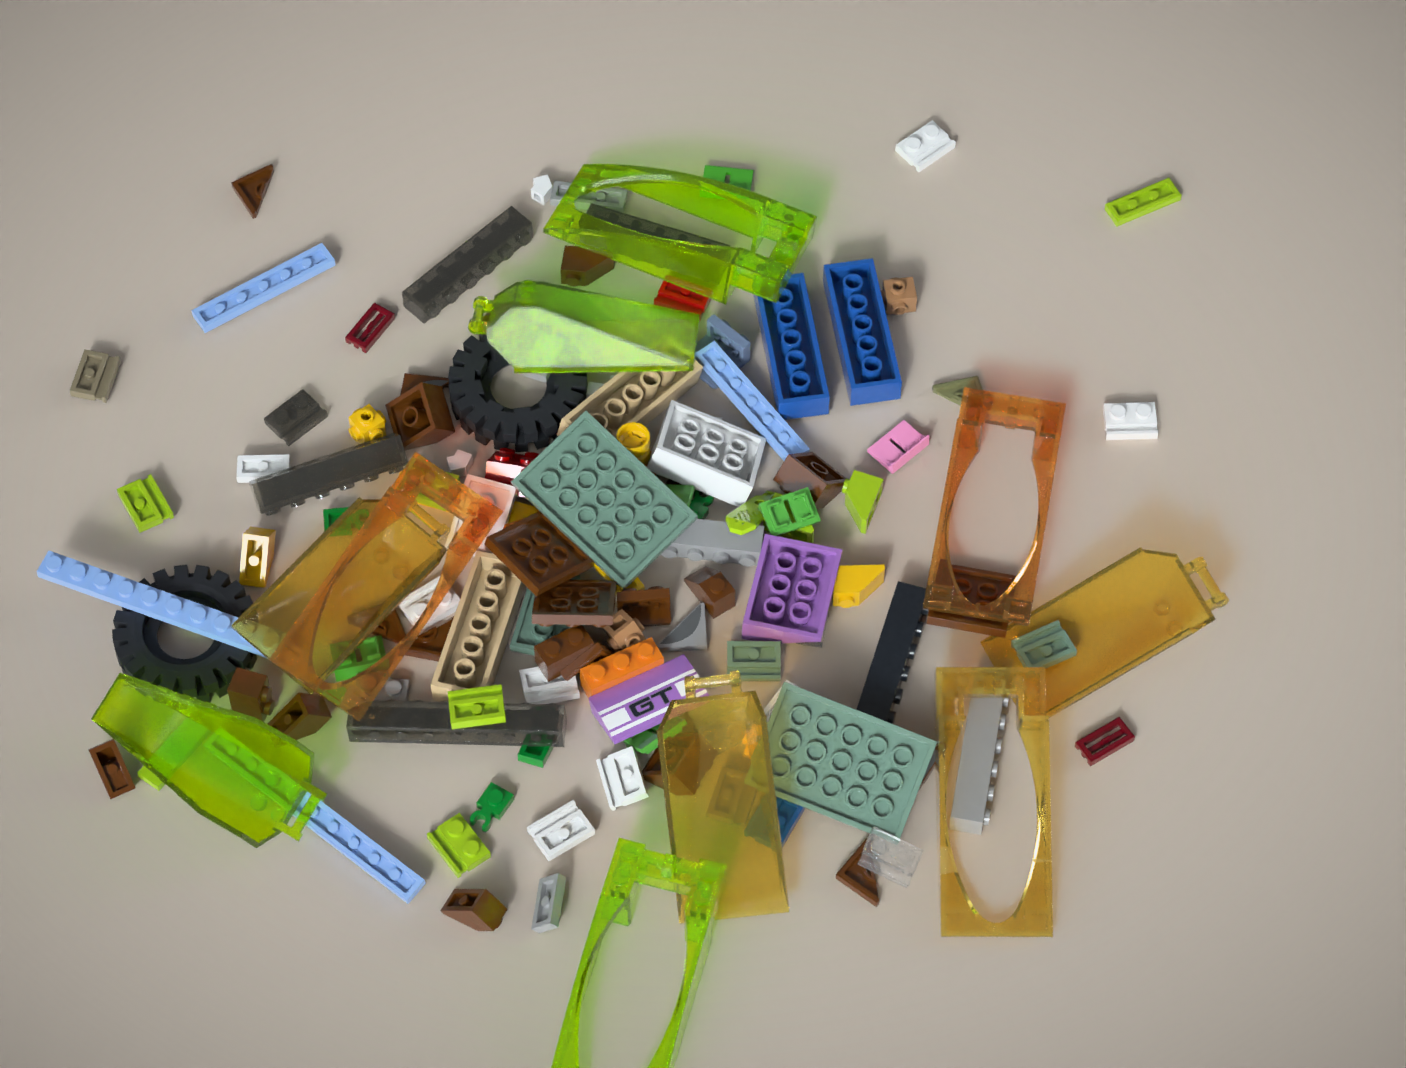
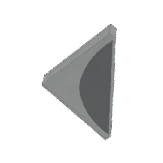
[658,603,707,652]

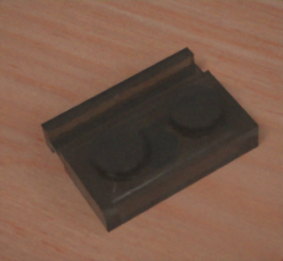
[264,389,328,446]

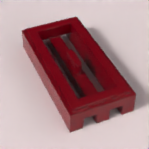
[345,303,395,353]
[1075,717,1135,767]

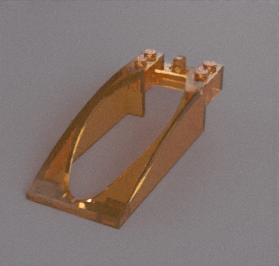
[923,387,1066,626]
[269,452,503,721]

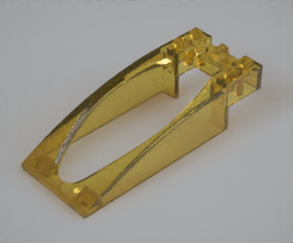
[934,667,1053,937]

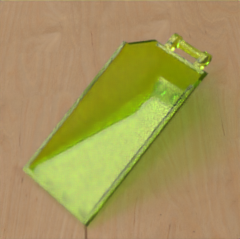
[468,280,700,373]

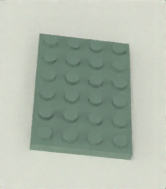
[511,411,698,590]
[744,682,937,844]

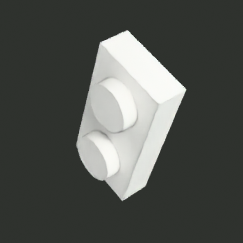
[237,454,290,483]

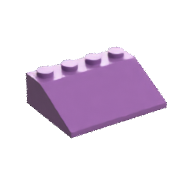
[742,534,843,644]

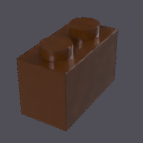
[534,625,594,682]
[227,667,275,724]

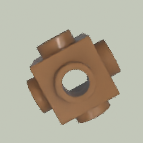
[881,277,917,315]
[602,609,646,653]

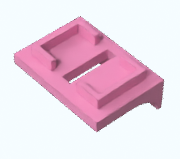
[867,420,929,474]

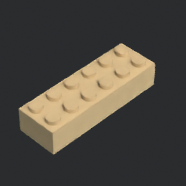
[557,334,703,438]
[431,550,526,704]

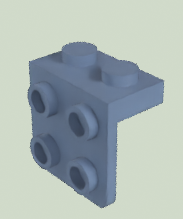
[687,314,750,389]

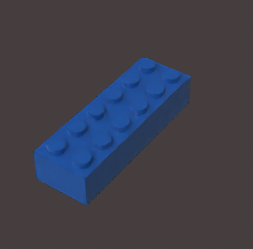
[823,258,902,406]
[753,273,830,420]

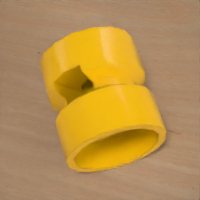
[616,422,650,466]

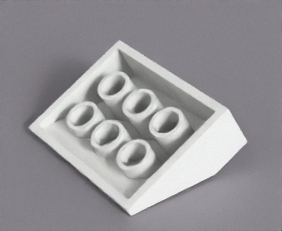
[647,400,766,507]

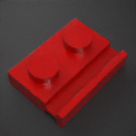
[654,273,714,321]

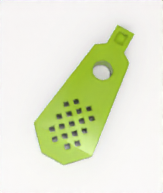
[726,490,774,535]

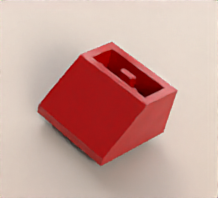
[485,448,539,498]

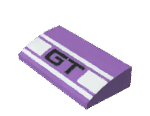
[588,654,710,745]

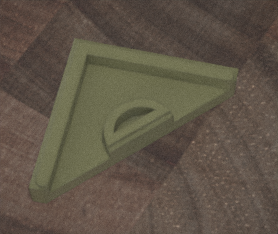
[932,376,991,419]

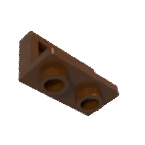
[616,586,671,627]

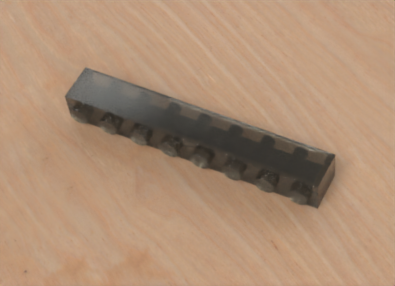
[346,699,567,747]

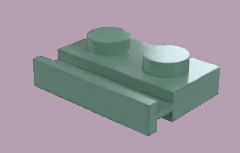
[1011,620,1077,676]
[727,641,781,682]

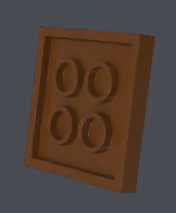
[484,511,594,597]
[927,562,1018,638]
[532,580,617,628]

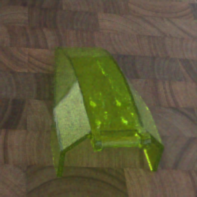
[91,673,327,848]

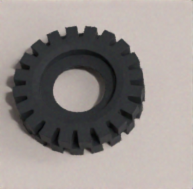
[448,321,588,452]
[112,565,259,706]

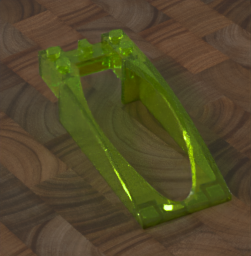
[543,164,817,305]
[551,838,727,1068]

